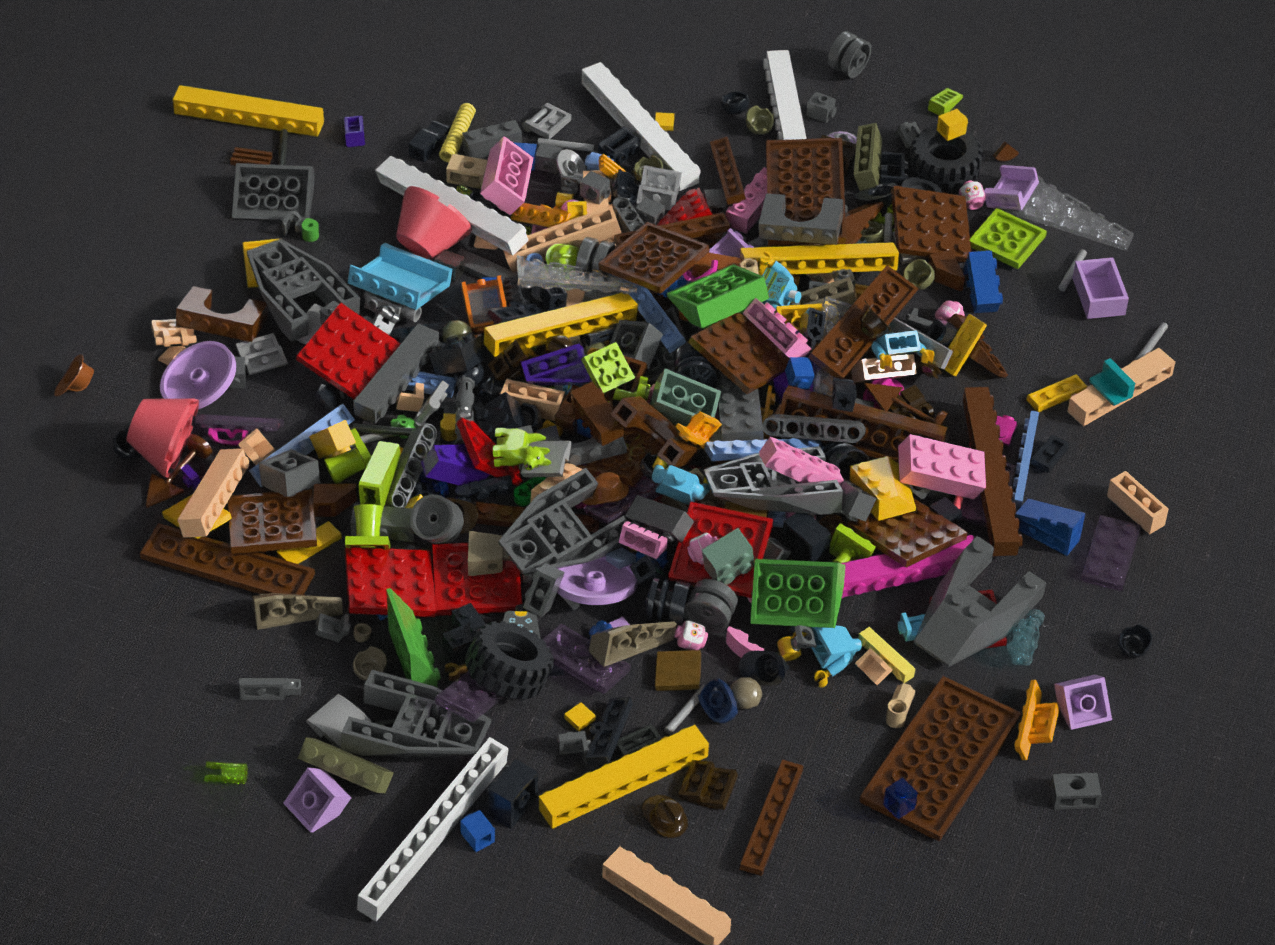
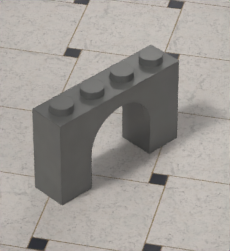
[759,193,843,245]
[536,425,627,466]

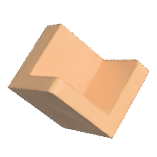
[396,383,424,412]
[238,429,275,465]
[855,648,892,685]

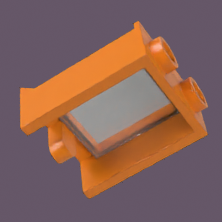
[461,275,507,334]

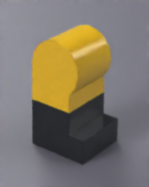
[438,402,457,441]

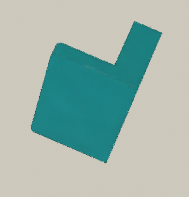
[1089,358,1136,406]

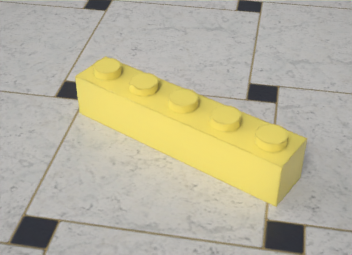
[859,627,915,683]

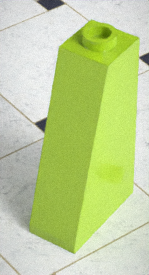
[358,441,400,509]

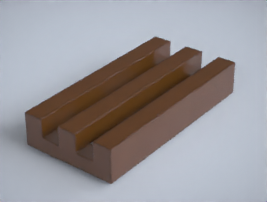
[230,147,272,165]

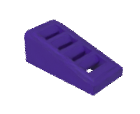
[344,116,365,147]

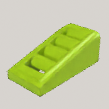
[928,88,963,116]

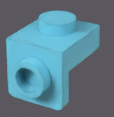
[897,612,925,642]

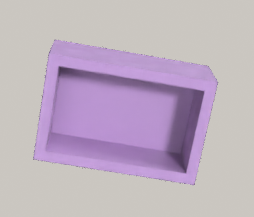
[1072,258,1129,319]

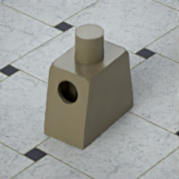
[468,531,512,576]

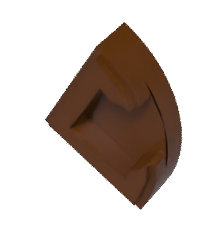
[993,141,1019,161]

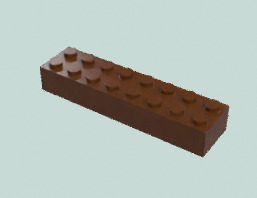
[776,385,947,464]

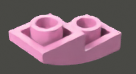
[726,626,764,658]

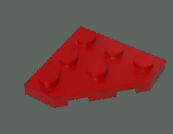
[657,188,712,226]
[456,417,523,486]

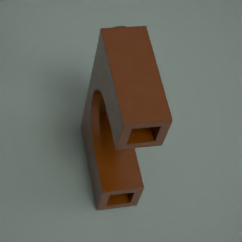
[176,286,268,342]
[610,396,702,467]

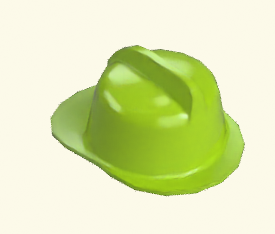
[545,244,579,276]

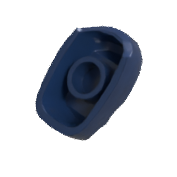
[698,678,738,724]

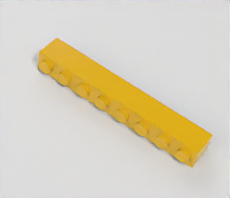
[173,85,324,137]
[740,242,899,276]
[484,292,638,357]
[539,725,709,829]

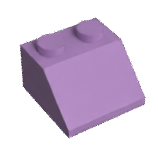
[1054,675,1112,730]
[283,768,351,832]

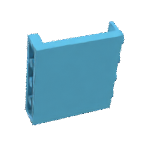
[347,243,453,310]

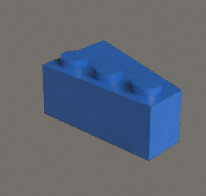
[963,251,1003,313]
[1015,499,1085,556]

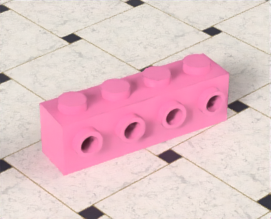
[725,167,767,234]
[743,298,811,358]
[759,436,844,485]

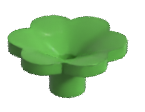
[390,415,415,439]

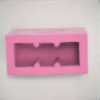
[619,521,668,559]

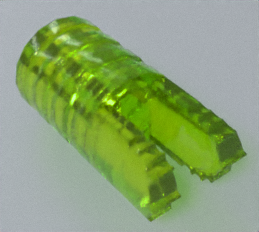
[204,762,247,784]

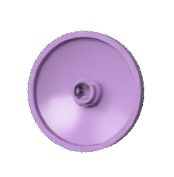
[160,341,236,409]
[557,556,638,605]

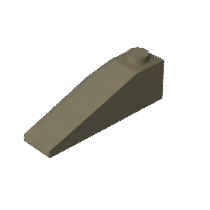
[252,593,343,630]
[589,621,677,667]

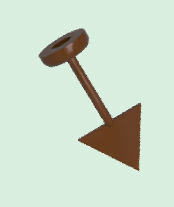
[864,383,948,426]
[146,434,212,508]

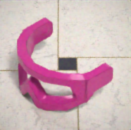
[683,260,718,282]
[208,428,248,446]

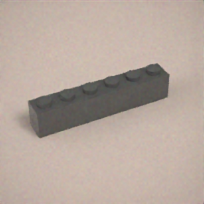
[354,323,440,424]

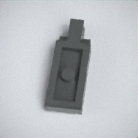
[239,678,301,700]

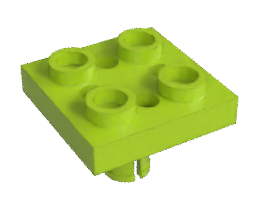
[581,342,635,393]
[613,376,651,401]
[829,523,876,563]

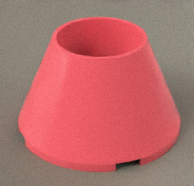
[396,186,472,260]
[127,398,199,477]

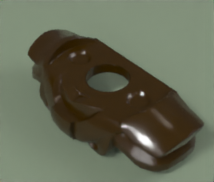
[907,354,942,379]

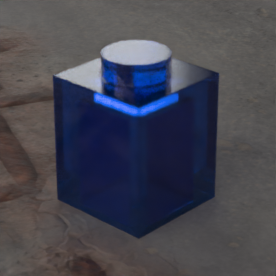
[883,777,918,819]

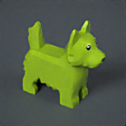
[493,428,551,470]

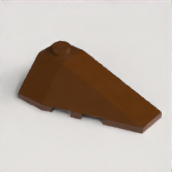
[820,202,884,245]
[947,313,1008,378]

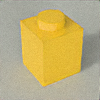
[937,109,968,141]

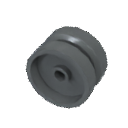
[827,31,872,78]
[575,237,615,284]
[410,494,464,544]
[684,579,738,633]

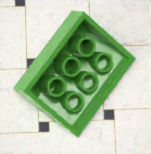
[667,264,769,329]
[750,559,845,628]
[386,588,440,687]

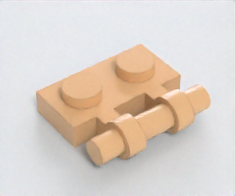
[151,319,196,347]

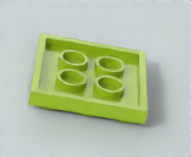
[970,208,1047,269]

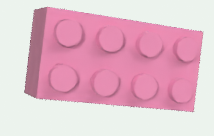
[480,136,533,215]
[898,434,986,499]

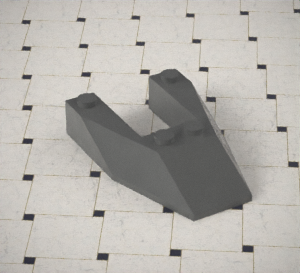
[247,239,360,341]
[703,446,843,515]
[498,468,628,576]
[914,536,1046,667]
[341,670,491,757]

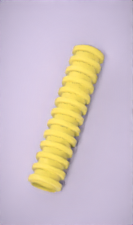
[439,103,476,162]

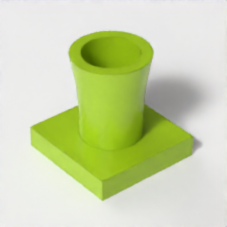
[324,428,372,484]
[345,504,390,550]

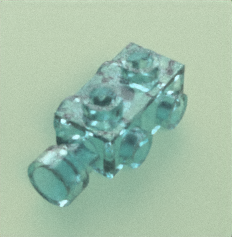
[1008,609,1045,666]

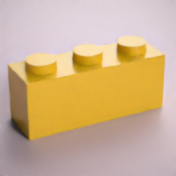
[309,420,356,459]

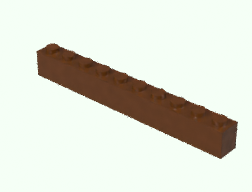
[962,387,1022,556]

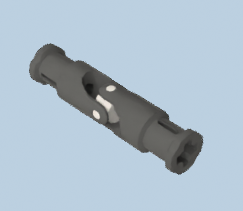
[455,377,475,445]

